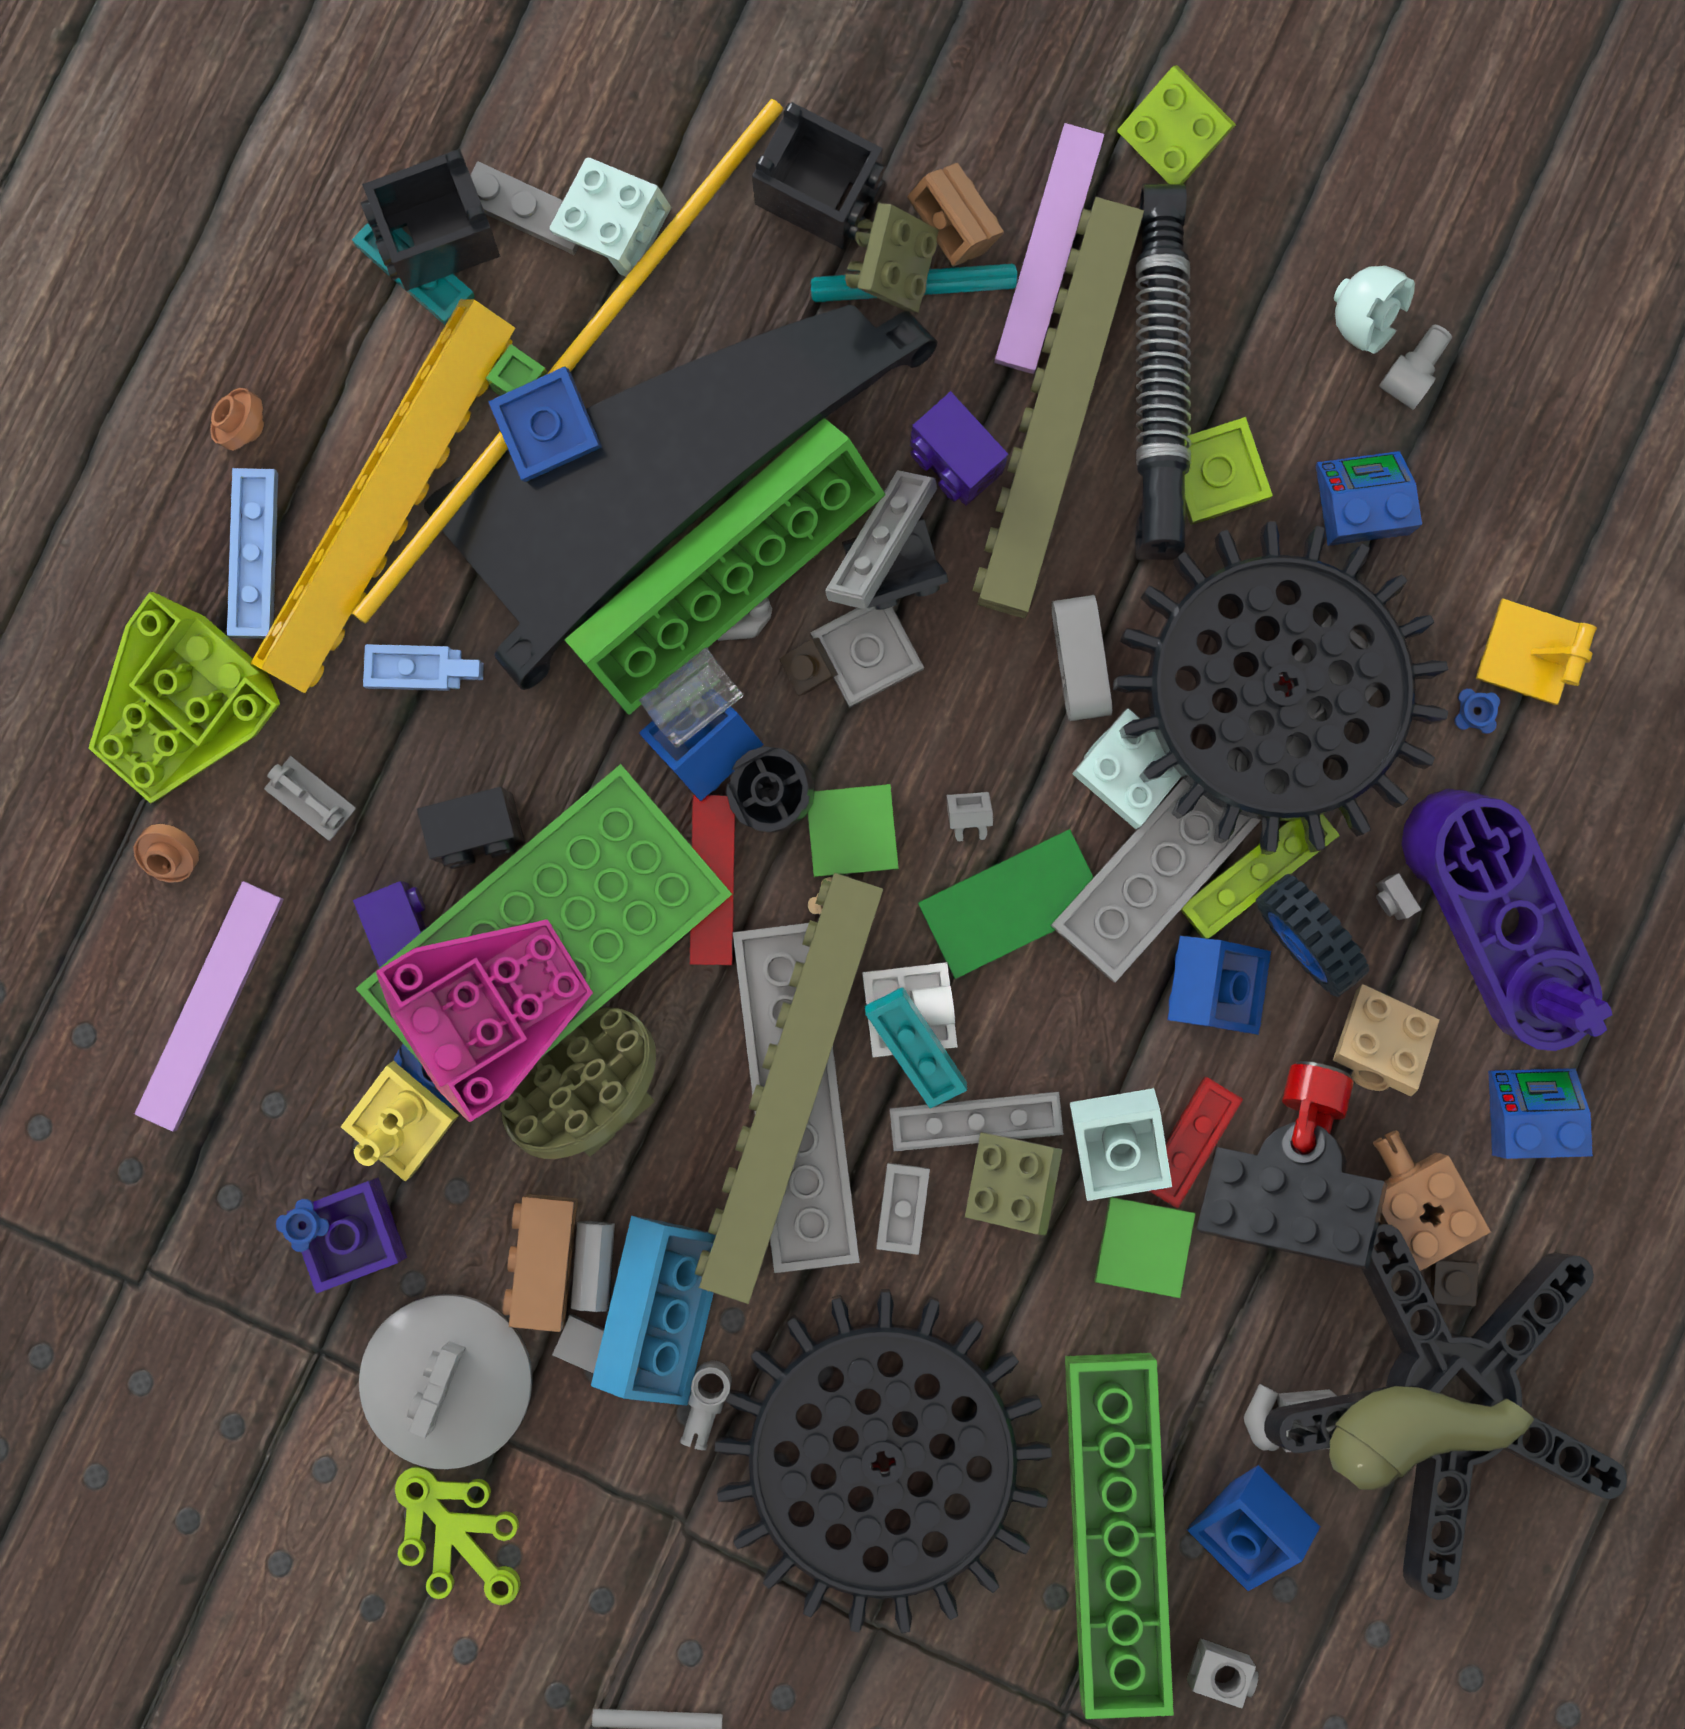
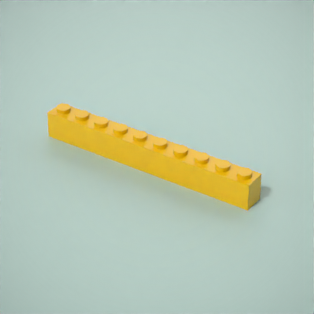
[251,299,515,693]

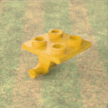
[1476,599,1597,705]

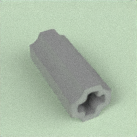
[571,1221,615,1312]

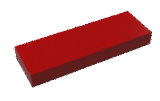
[1149,1077,1243,1209]

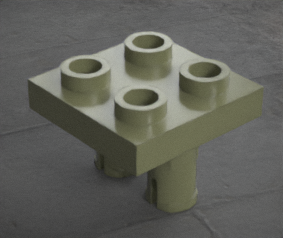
[845,203,939,313]
[965,1132,1063,1235]

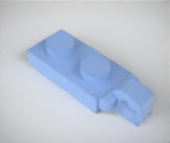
[363,644,484,691]

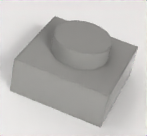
[1375,873,1421,920]

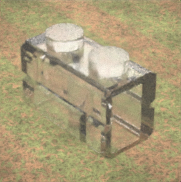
[639,647,744,748]

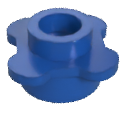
[1454,689,1500,734]
[276,1199,329,1252]

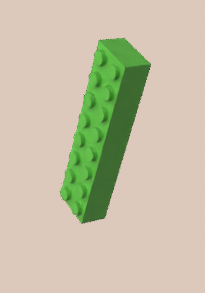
[565,418,886,715]
[1065,1353,1174,1719]

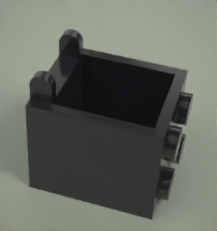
[752,102,886,249]
[360,149,500,291]

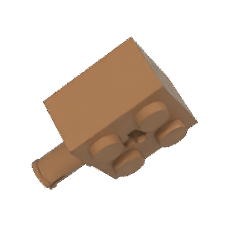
[1373,1130,1491,1271]

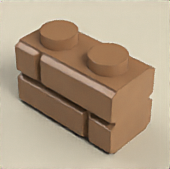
[907,163,1004,267]

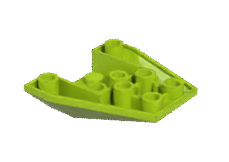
[88,592,280,803]

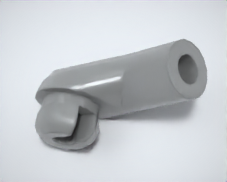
[1244,1384,1279,1451]

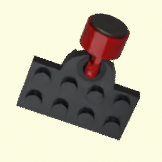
[1197,1061,1388,1270]

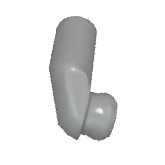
[718,597,772,641]

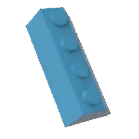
[591,1216,716,1406]

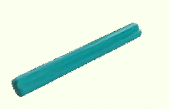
[811,264,1018,302]

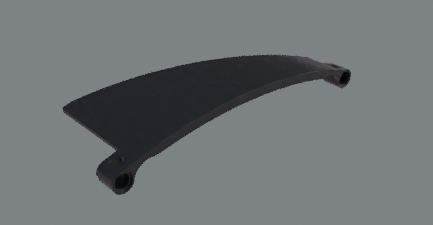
[424,305,938,690]

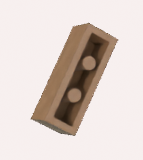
[503,1194,578,1332]

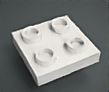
[862,962,958,1057]

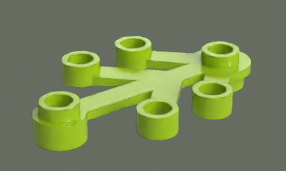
[395,1466,521,1605]

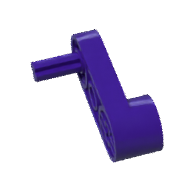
[1402,789,1612,1051]

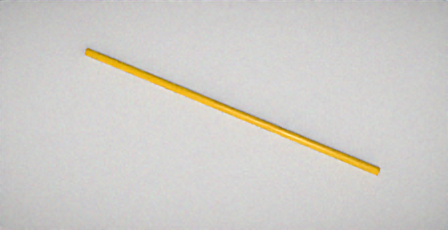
[352,99,783,624]

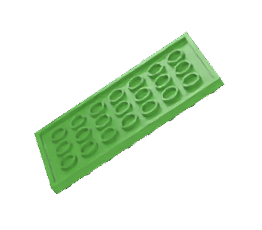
[356,764,732,1065]

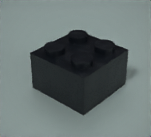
[417,786,525,869]

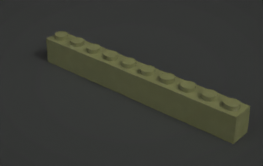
[972,197,1144,619]
[695,873,883,1304]

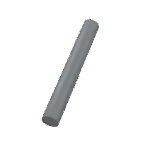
[592,1709,723,1729]

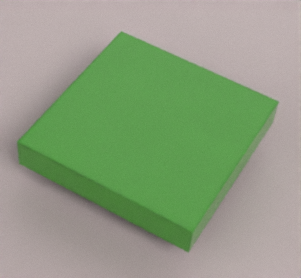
[808,784,899,877]
[1094,1197,1195,1298]

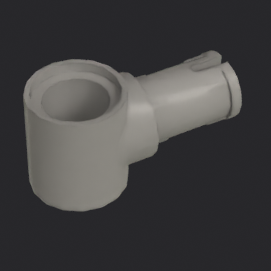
[1378,324,1452,410]
[680,1360,732,1450]

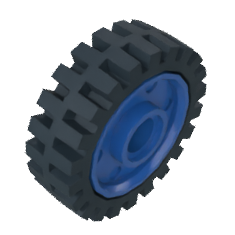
[1256,874,1370,997]

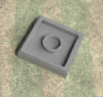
[810,607,924,708]

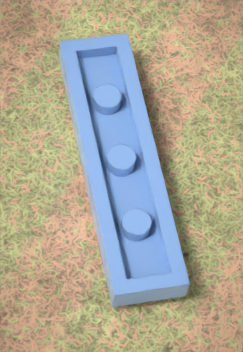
[227,468,278,639]

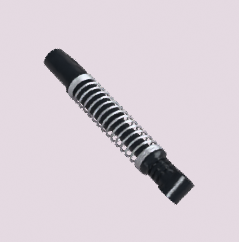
[1135,183,1191,560]

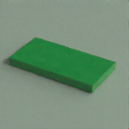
[917,829,1094,979]

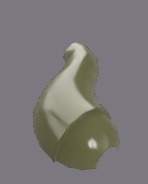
[1329,1386,1534,1490]

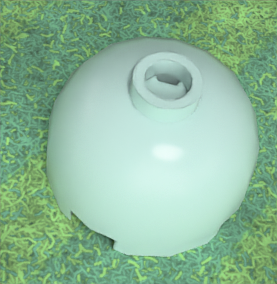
[1334,266,1415,354]

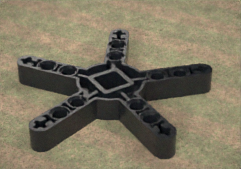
[1264,1223,1627,1600]

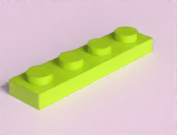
[1181,814,1340,939]

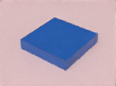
[488,366,602,482]

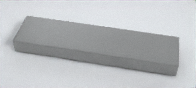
[825,470,937,610]
[889,1092,1063,1151]

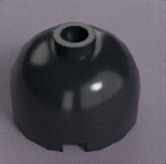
[726,746,815,832]

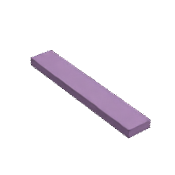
[994,123,1105,374]
[135,881,284,1132]

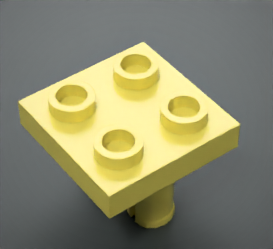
[341,1061,459,1182]

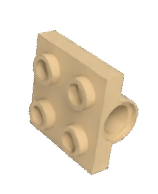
[1333,984,1440,1096]

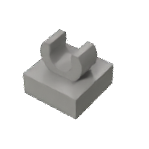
[947,792,993,841]

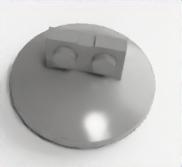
[359,1294,533,1469]

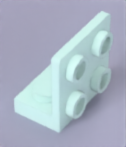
[550,157,672,277]

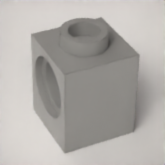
[1186,1638,1258,1708]

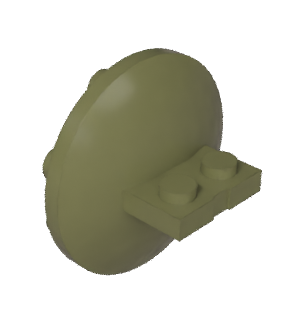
[500,1007,656,1159]

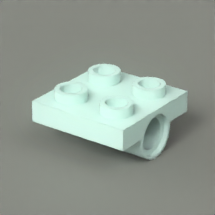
[1072,709,1182,829]

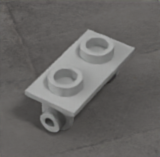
[264,756,357,841]

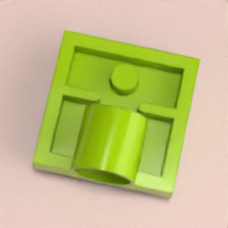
[1117,65,1236,184]

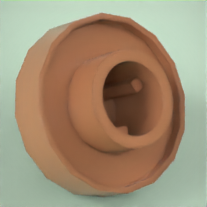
[210,388,264,451]
[133,824,199,883]

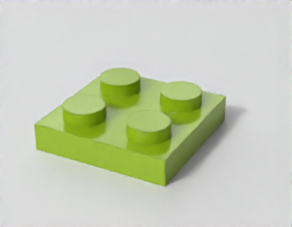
[1185,417,1273,525]

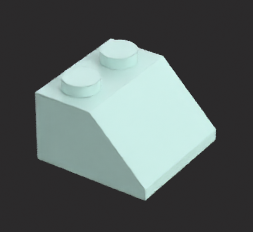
[1070,1088,1172,1201]

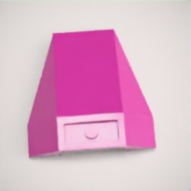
[376,919,593,1122]

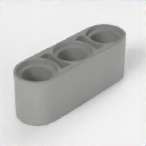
[1051,595,1112,721]

